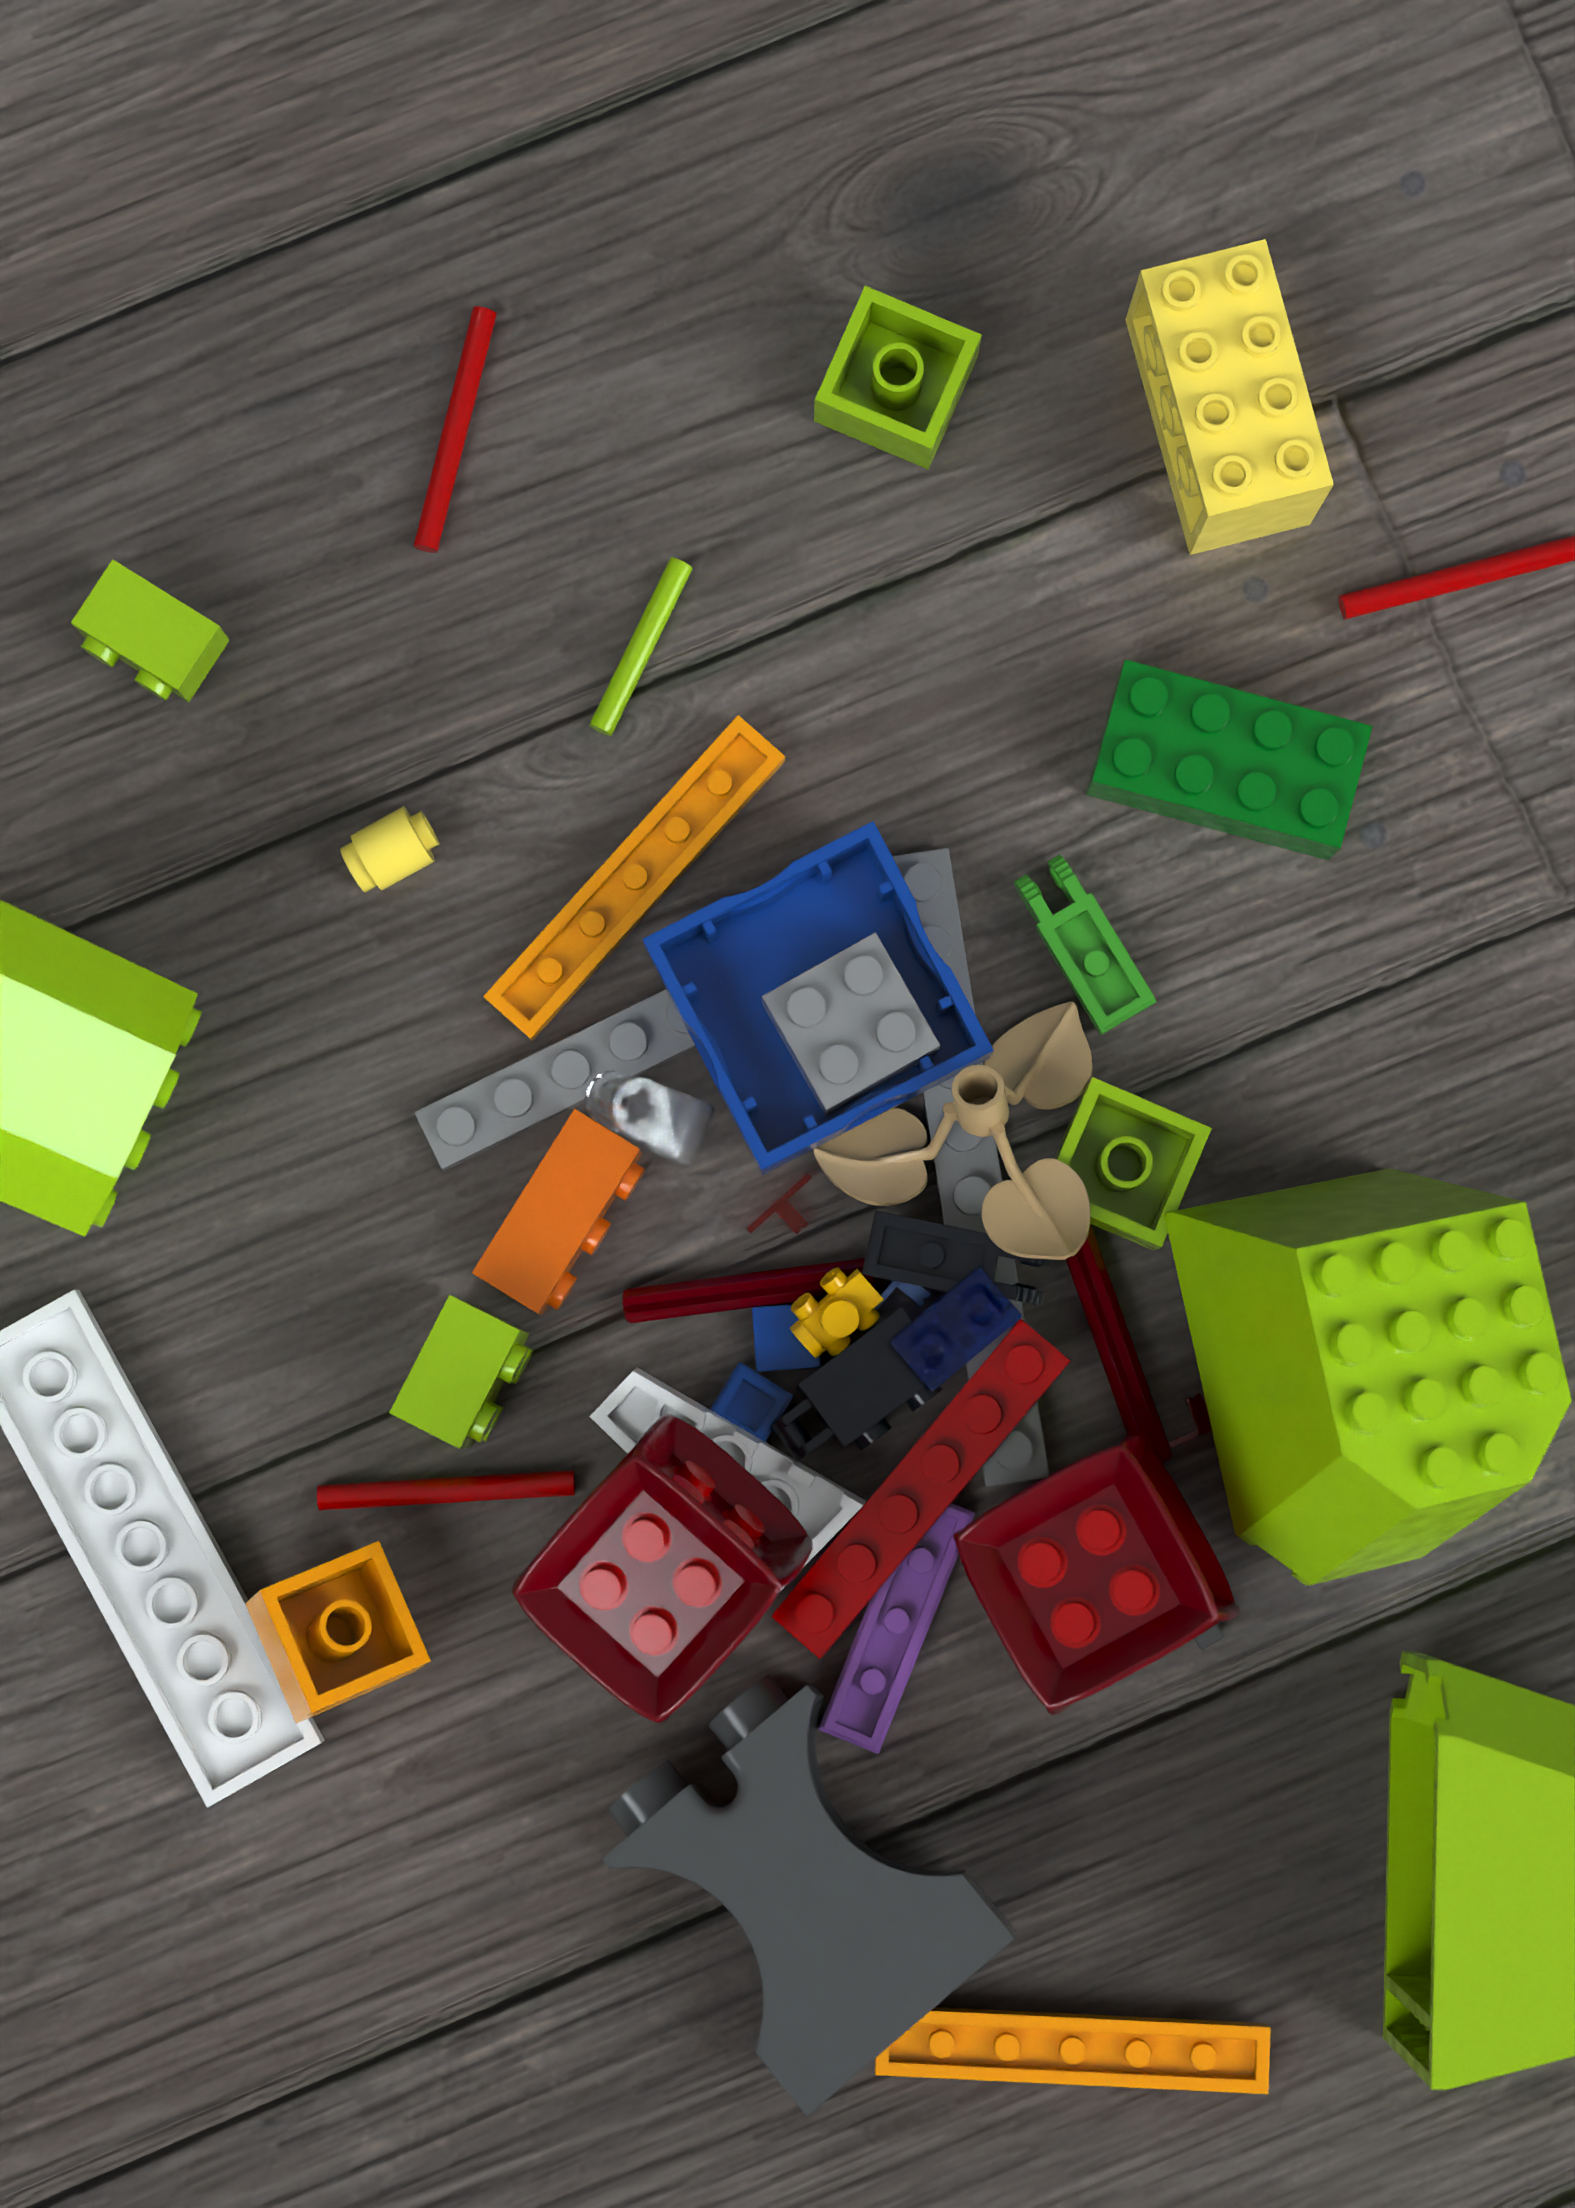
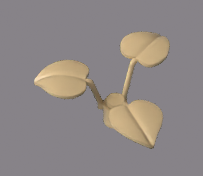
[813,1001,1093,1260]

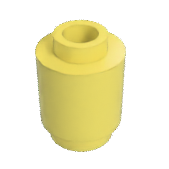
[340,806,440,893]

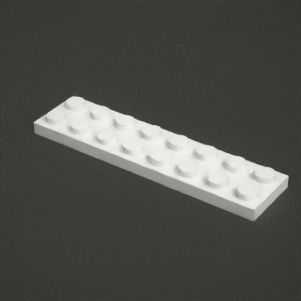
[0,1289,325,1808]

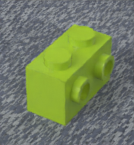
[71,559,230,703]

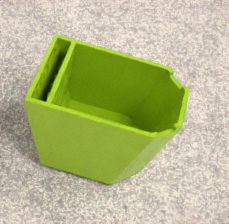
[0,900,202,1237]
[1164,1168,1572,1586]
[1383,1650,1575,2090]

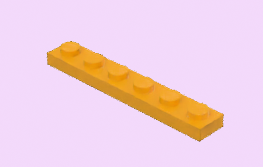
[483,715,785,1041]
[874,2007,1271,2094]

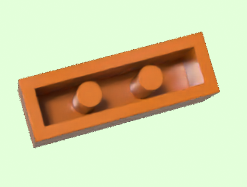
[472,1108,646,1315]

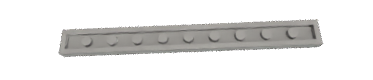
[892,848,1049,1487]

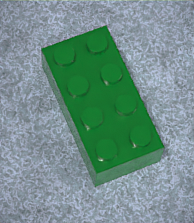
[1086,659,1373,861]

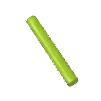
[589,557,693,736]

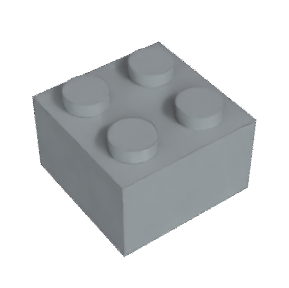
[762,932,941,1116]

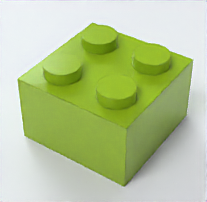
[814,286,982,470]
[1054,1077,1212,1251]
[389,1295,533,1449]

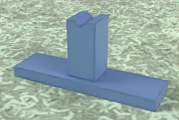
[875,1280,931,1310]

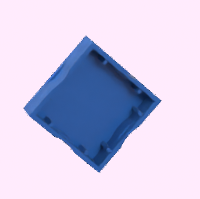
[642,821,994,1175]

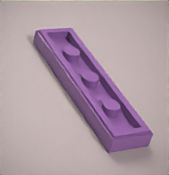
[818,1504,975,1754]

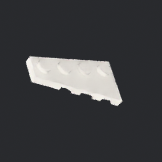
[589,1367,866,1592]

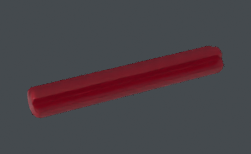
[1066,1225,1172,1464]
[622,1258,875,1323]

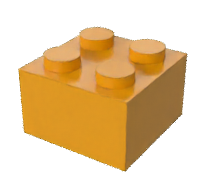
[245,1541,431,1724]

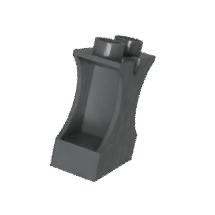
[602,1675,1017,2117]

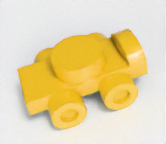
[790,1267,884,1359]

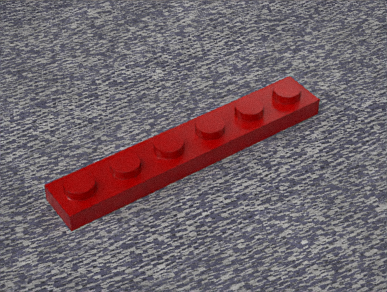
[771,1319,1072,1659]

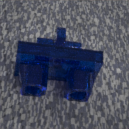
[890,1265,1022,1392]

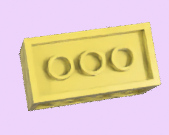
[1125,239,1334,555]

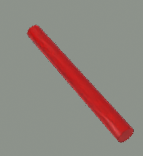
[413,306,497,553]
[1338,535,1575,620]
[317,1470,576,1511]

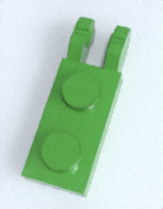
[1013,855,1157,1036]

